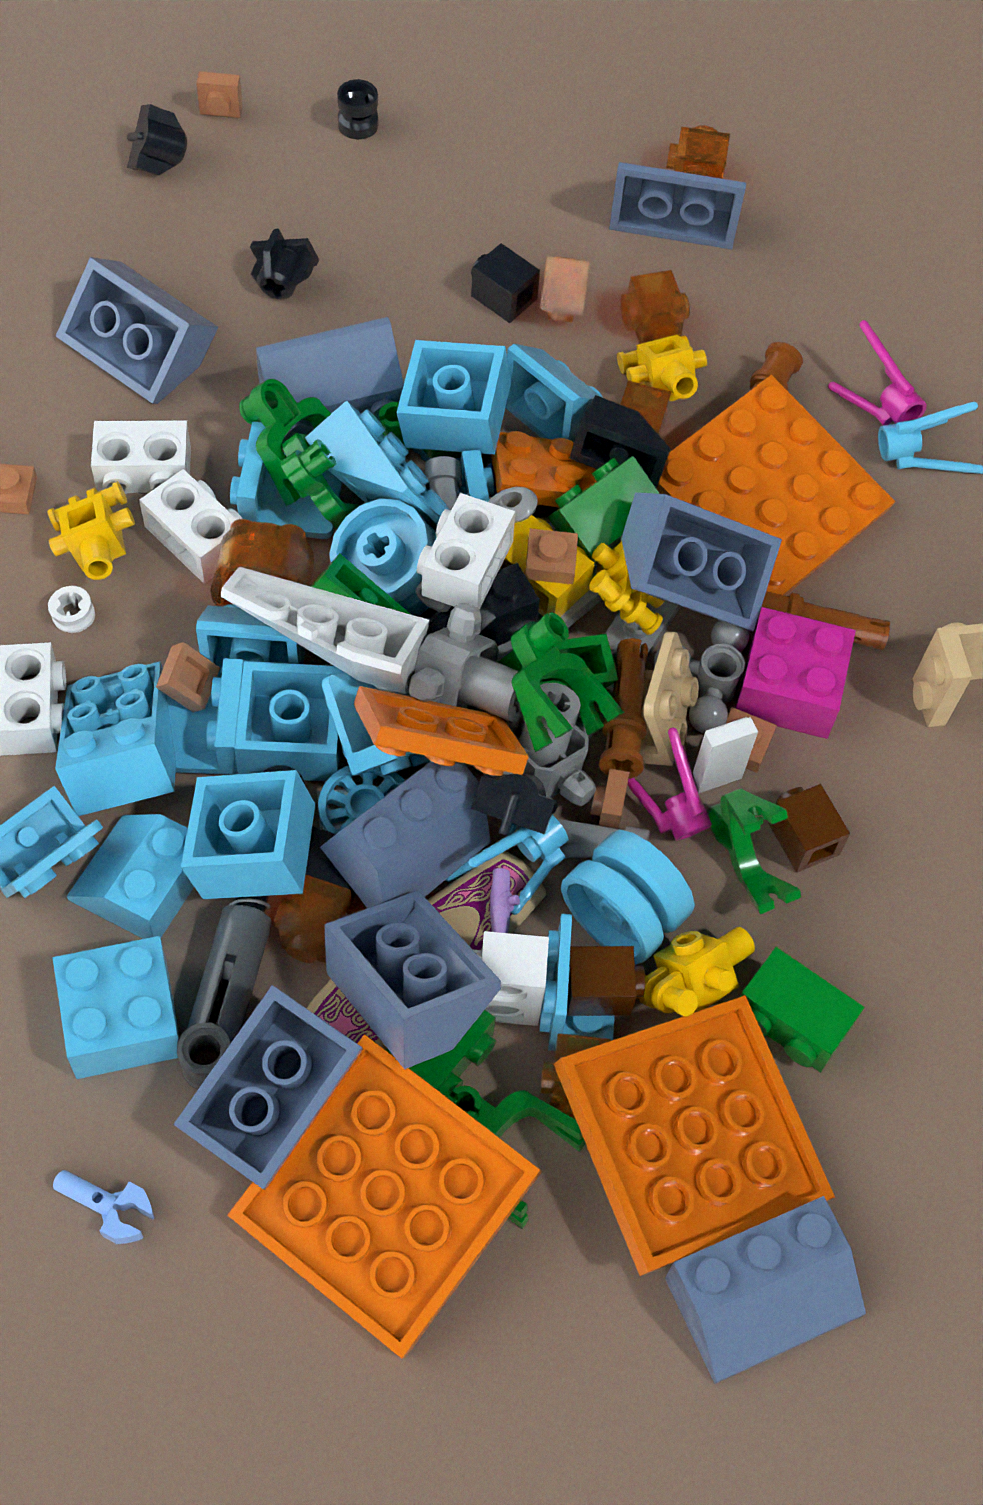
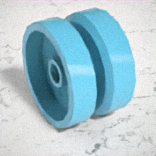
[329,499,437,616]
[561,829,695,964]

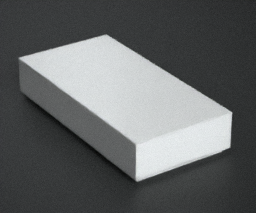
[693,717,758,794]

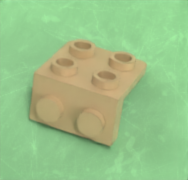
[912,623,983,727]
[640,632,699,766]

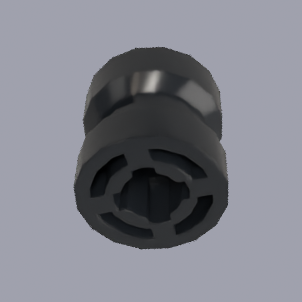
[337,79,379,140]

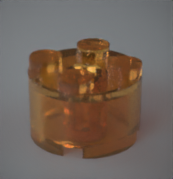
[210,519,315,607]

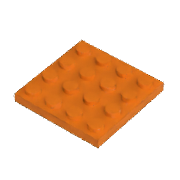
[657,374,896,596]
[553,995,835,1276]
[227,1034,542,1359]

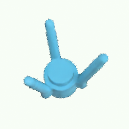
[878,402,983,474]
[446,814,569,915]

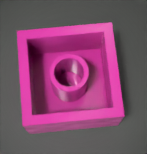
[735,607,856,739]

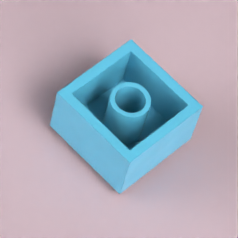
[397,340,511,455]
[234,661,343,781]
[181,770,315,899]
[52,936,180,1079]

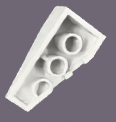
[221,567,429,694]

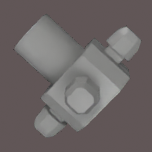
[409,603,523,723]
[484,683,596,806]

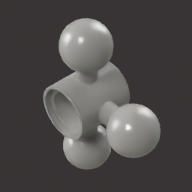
[654,620,749,734]

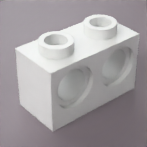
[91,421,191,494]
[139,469,247,584]
[417,493,515,609]
[0,642,66,756]
[472,931,549,1026]

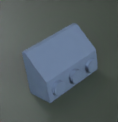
[609,162,746,250]
[56,257,218,404]
[256,317,404,443]
[621,492,782,631]
[320,761,491,908]
[324,890,501,1069]
[173,985,363,1190]
[665,1196,866,1384]

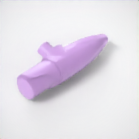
[490,868,520,933]

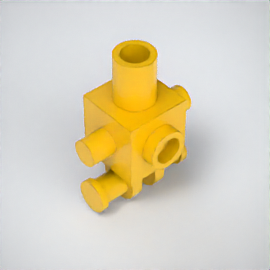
[617,334,707,402]
[47,481,135,580]
[589,536,665,635]
[636,927,755,1016]

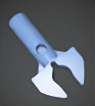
[53,1170,155,1244]

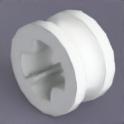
[48,586,95,633]

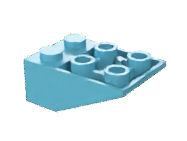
[305,401,450,531]
[55,661,176,816]

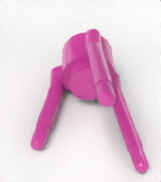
[828,320,927,426]
[627,727,712,841]

